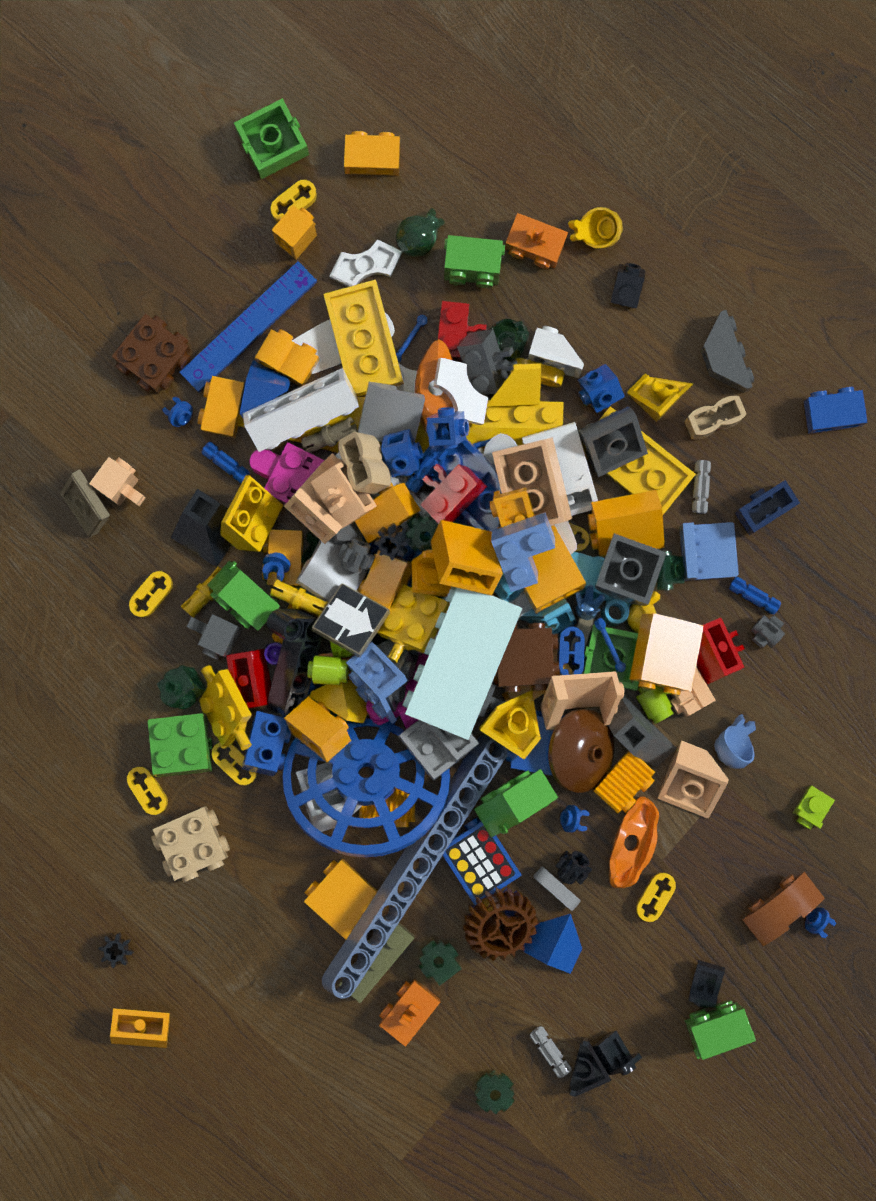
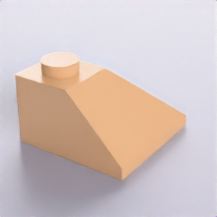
[657,740,729,819]

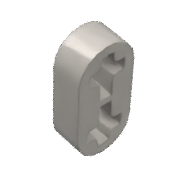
[533,866,581,911]

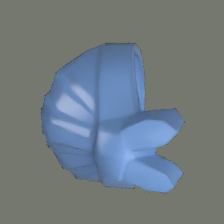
[714,714,756,769]

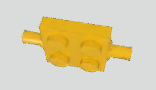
[377,584,450,663]
[199,665,252,750]

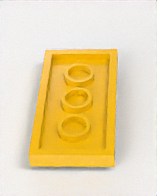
[324,280,404,397]
[582,406,696,515]

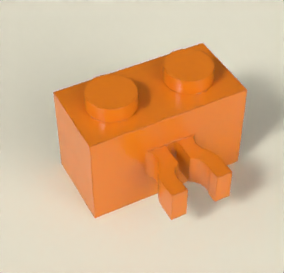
[505,213,568,269]
[379,978,440,1047]

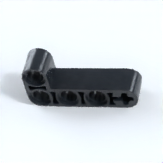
[267,609,323,718]

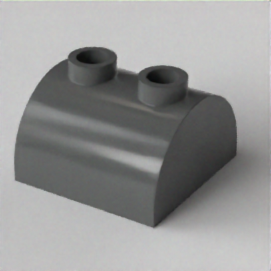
[578,406,648,477]
[595,534,667,606]

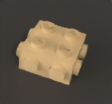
[151,806,230,883]

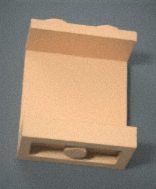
[284,453,370,544]
[540,671,624,730]

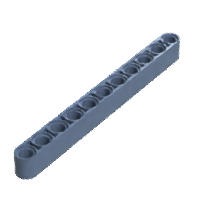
[322,734,508,999]

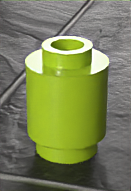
[307,656,349,685]
[636,686,674,724]

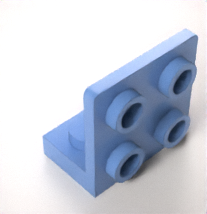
[679,522,739,581]
[346,642,407,724]

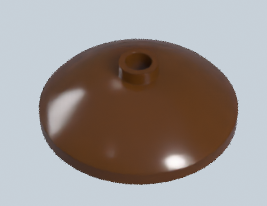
[548,709,614,793]

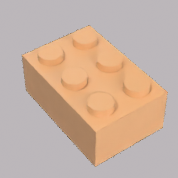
[492,437,572,525]

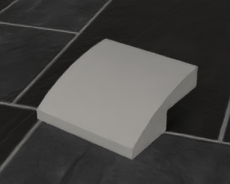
[358,381,425,442]
[296,539,369,603]
[398,720,479,781]

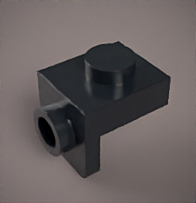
[610,263,645,309]
[688,960,725,1008]
[592,1030,642,1076]

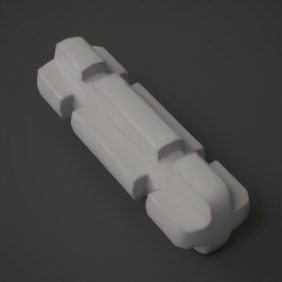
[692,460,711,514]
[529,1026,571,1078]

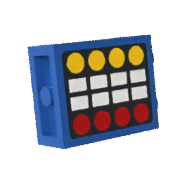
[443,817,522,905]

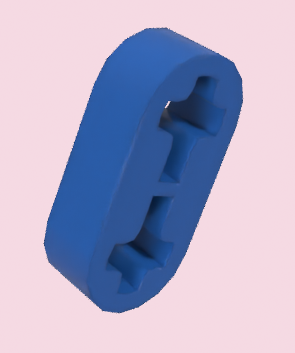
[557,626,585,675]

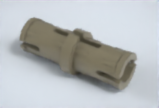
[301,417,358,453]

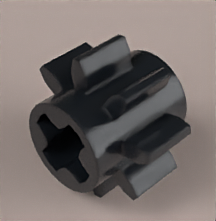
[374,523,412,560]
[555,850,592,885]
[98,932,134,968]

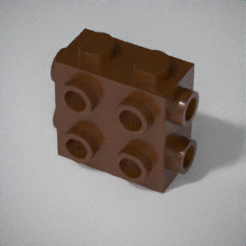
[112,313,192,394]
[497,623,560,692]

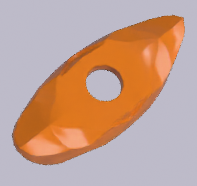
[415,339,453,432]
[609,796,659,888]

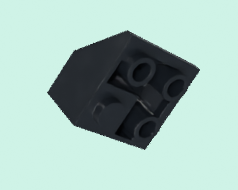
[171,489,232,567]

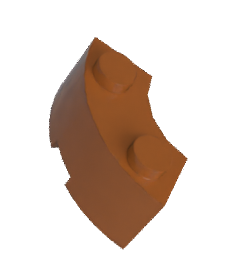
[743,872,825,946]

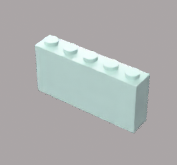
[403,586,522,740]

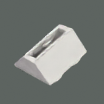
[522,422,598,516]

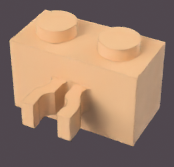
[89,457,146,507]
[310,461,377,529]

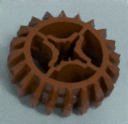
[463,887,538,962]

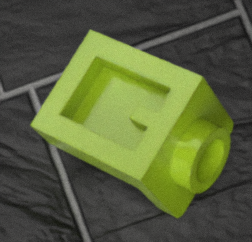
[793,785,835,830]

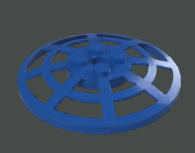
[283,710,450,858]

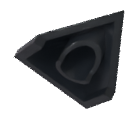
[568,1037,612,1097]

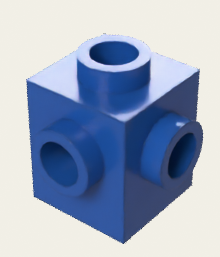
[577,364,625,413]
[426,407,469,449]
[381,429,423,477]

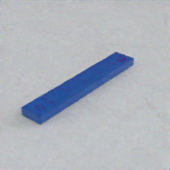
[180,261,317,393]

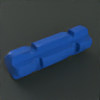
[201,442,250,483]
[406,446,448,493]
[729,577,781,614]

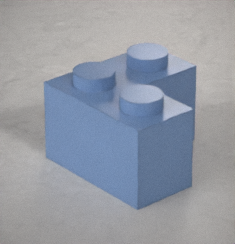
[491,512,555,592]

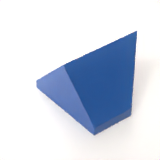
[239,360,291,418]
[523,914,582,974]

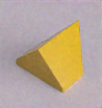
[487,363,541,407]
[627,373,693,422]
[309,680,368,723]
[479,690,541,759]

